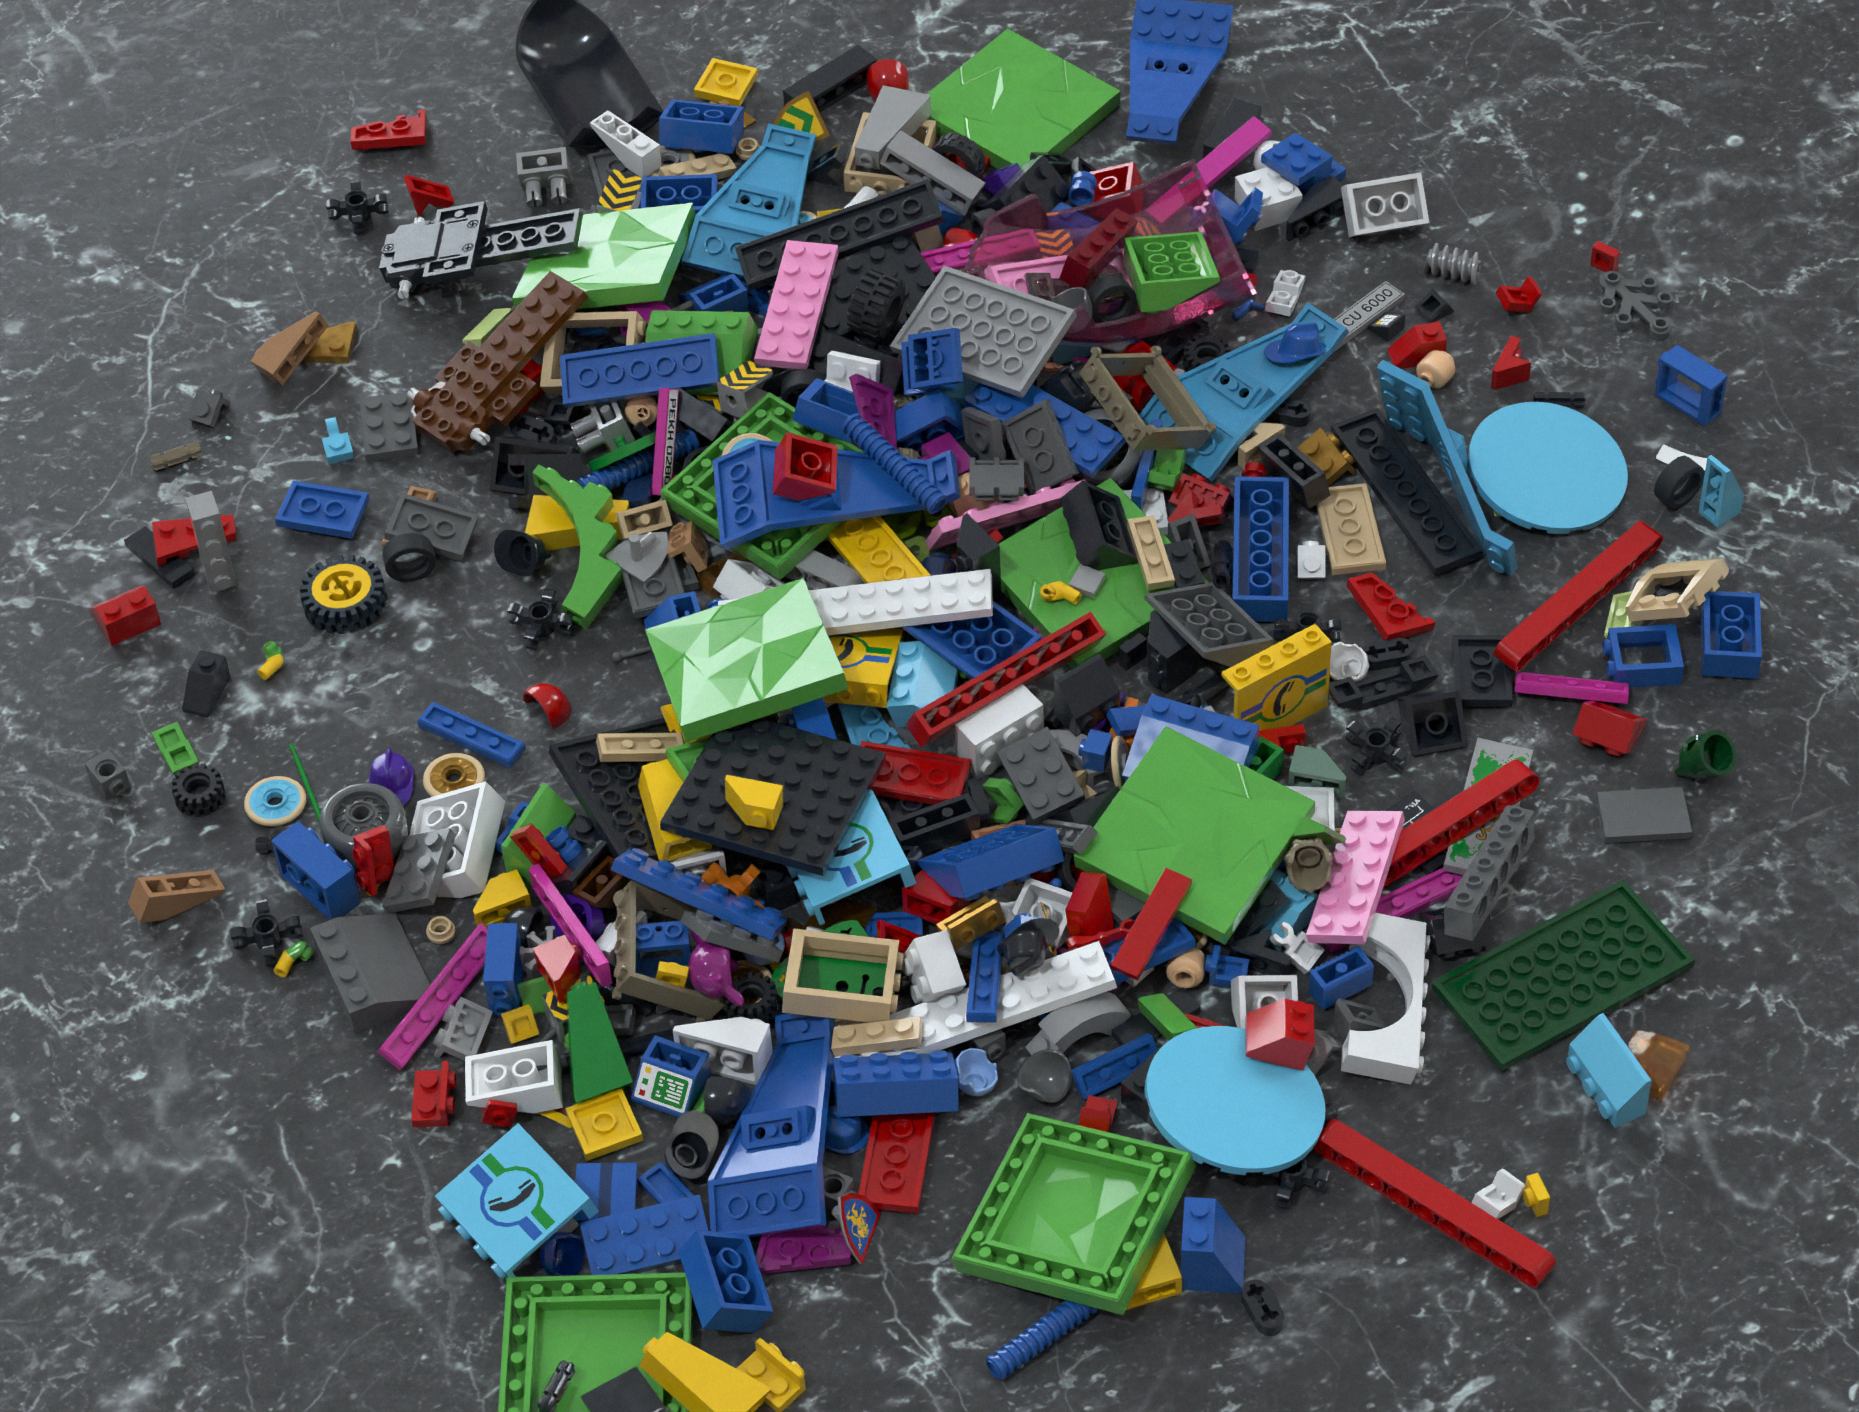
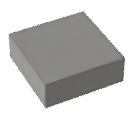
[1069,564,1105,599]

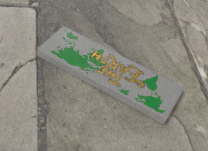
[1443,738,1533,875]

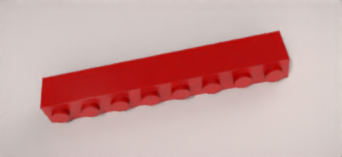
[905,611,1106,748]

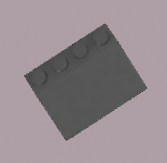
[1144,582,1274,667]
[310,914,430,1033]

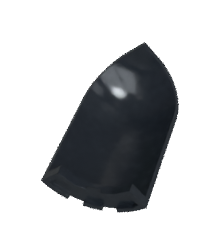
[516,0,664,151]

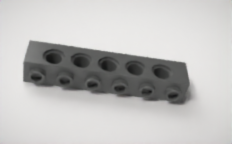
[1444,805,1535,941]

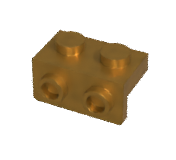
[1297,428,1357,486]
[936,896,1006,951]

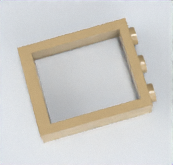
[844,112,937,196]
[540,311,647,396]
[782,929,904,1022]

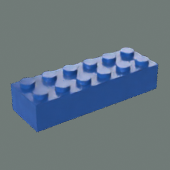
[1232,477,1289,622]

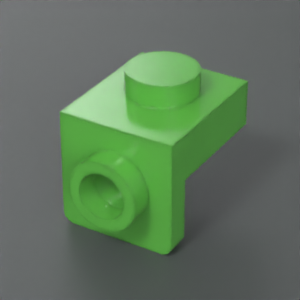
[983,778,1024,824]

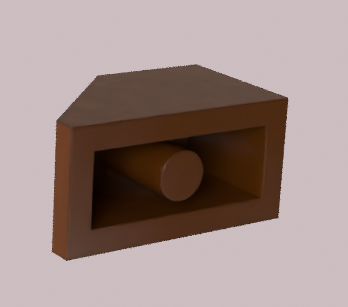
[573,855,632,908]

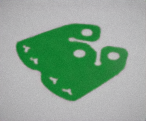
[771,920,894,999]

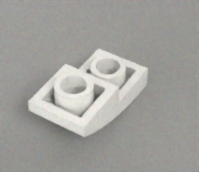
[1265,270,1305,316]

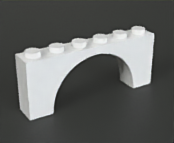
[1341,913,1430,1085]

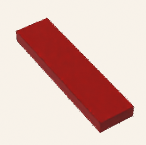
[1111,868,1192,981]

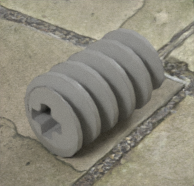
[1424,243,1481,285]

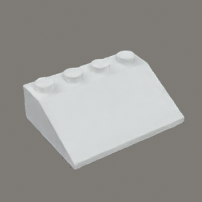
[409,781,505,898]

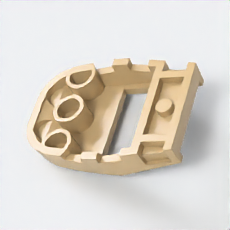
[1625,558,1729,621]

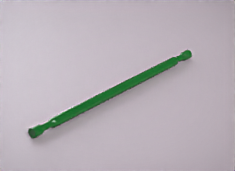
[289,743,321,824]

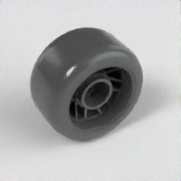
[1073,408,1143,489]
[320,783,408,871]

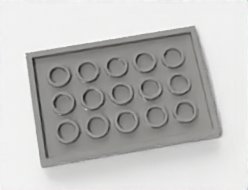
[890,266,1077,398]

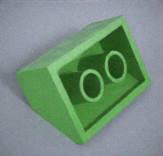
[501,784,576,890]

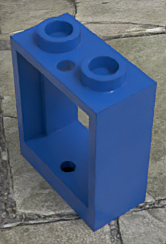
[1655,344,1728,426]
[792,378,859,443]
[1602,624,1684,688]
[635,921,692,978]
[483,923,523,1016]

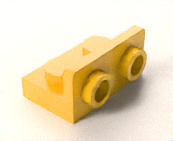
[736,1338,806,1412]

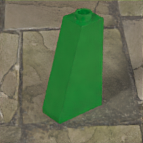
[566,981,633,1105]

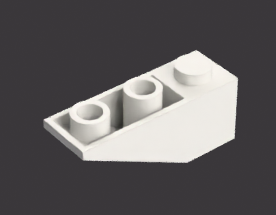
[590,110,662,178]

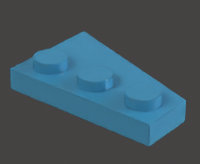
[837,703,911,749]

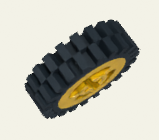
[299,555,387,634]

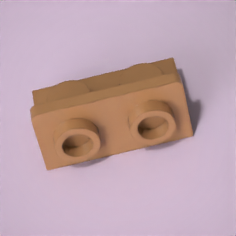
[667,520,709,572]

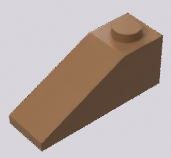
[250,311,329,386]
[128,870,226,923]

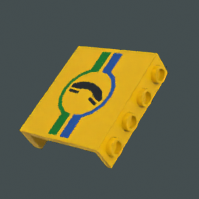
[1221,624,1332,731]
[823,628,903,708]

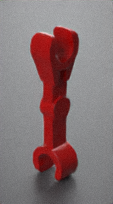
[1066,919,1135,952]

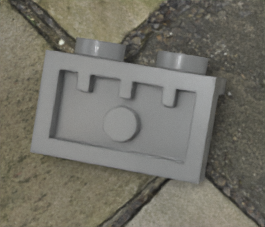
[433,997,493,1061]

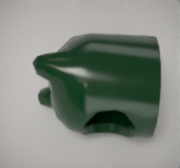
[1674,730,1737,780]

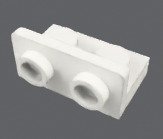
[824,351,881,392]

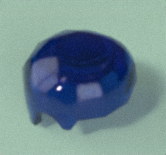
[539,1232,584,1276]

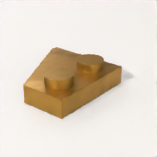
[301,321,357,364]

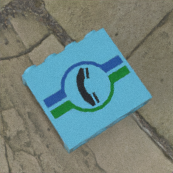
[786,789,916,925]
[435,1123,599,1281]

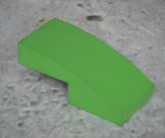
[151,722,199,775]

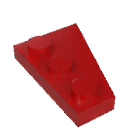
[350,109,427,150]
[1346,573,1436,640]

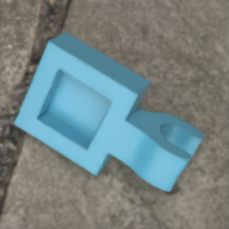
[322,417,354,464]

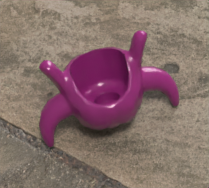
[687,929,744,1007]

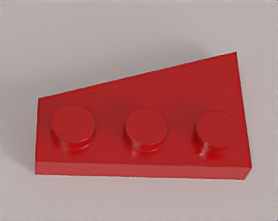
[152,515,236,566]

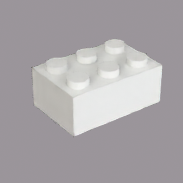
[1341,172,1429,238]
[955,684,1044,778]

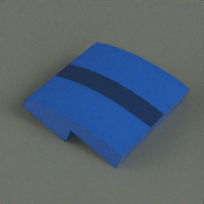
[574,1163,638,1223]

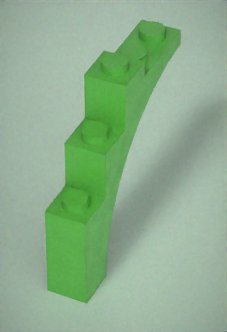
[533,464,623,630]

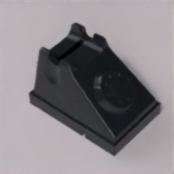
[1038,359,1103,413]

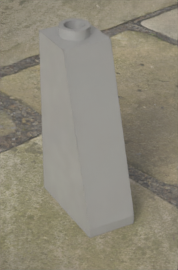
[855,86,931,170]

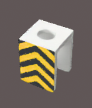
[597,169,642,213]

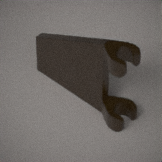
[784,897,877,934]

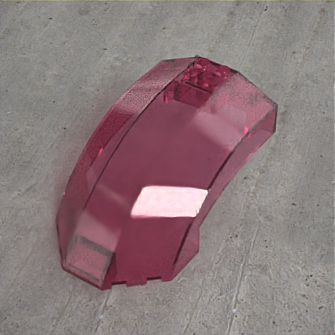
[960,159,1256,343]

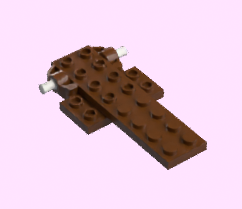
[407,271,588,454]

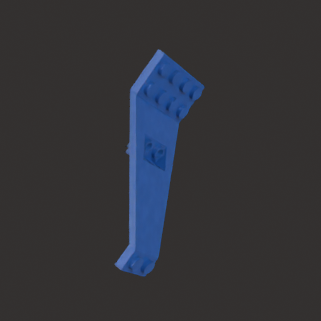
[1126,0,1234,145]
[713,440,961,550]
[708,1013,834,1238]

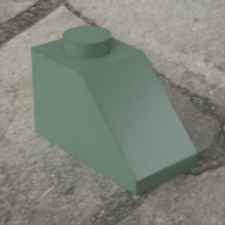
[1288,745,1346,799]

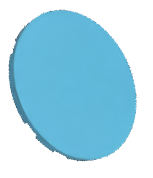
[1468,402,1628,534]
[1144,1026,1326,1175]

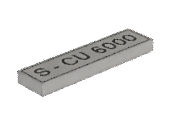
[1334,281,1405,352]

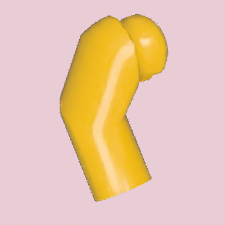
[1040,581,1082,605]

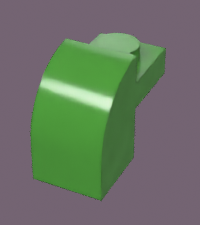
[1148,449,1188,492]

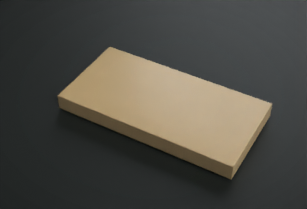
[1316,483,1386,575]

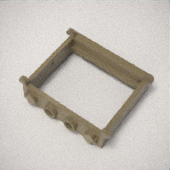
[1079,346,1216,451]
[612,880,725,1023]

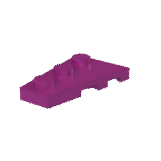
[849,373,897,451]
[756,1226,853,1274]

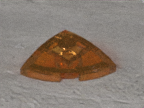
[1628,1031,1690,1102]

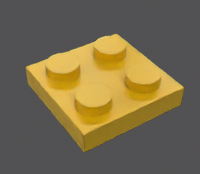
[694,58,758,106]
[565,1088,643,1161]

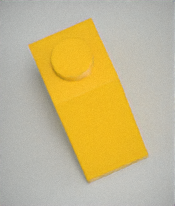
[725,775,783,830]
[473,869,531,928]

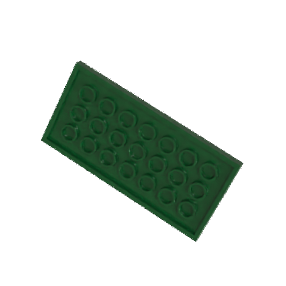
[1432,880,1695,1071]

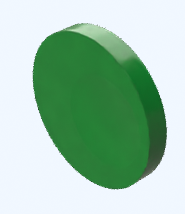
[588,431,656,472]

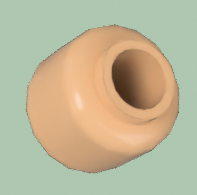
[1416,350,1456,389]
[624,396,658,427]
[1166,947,1206,988]

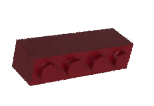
[1059,208,1138,288]

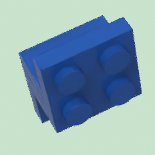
[1261,132,1346,194]
[1184,187,1264,250]
[901,328,963,396]

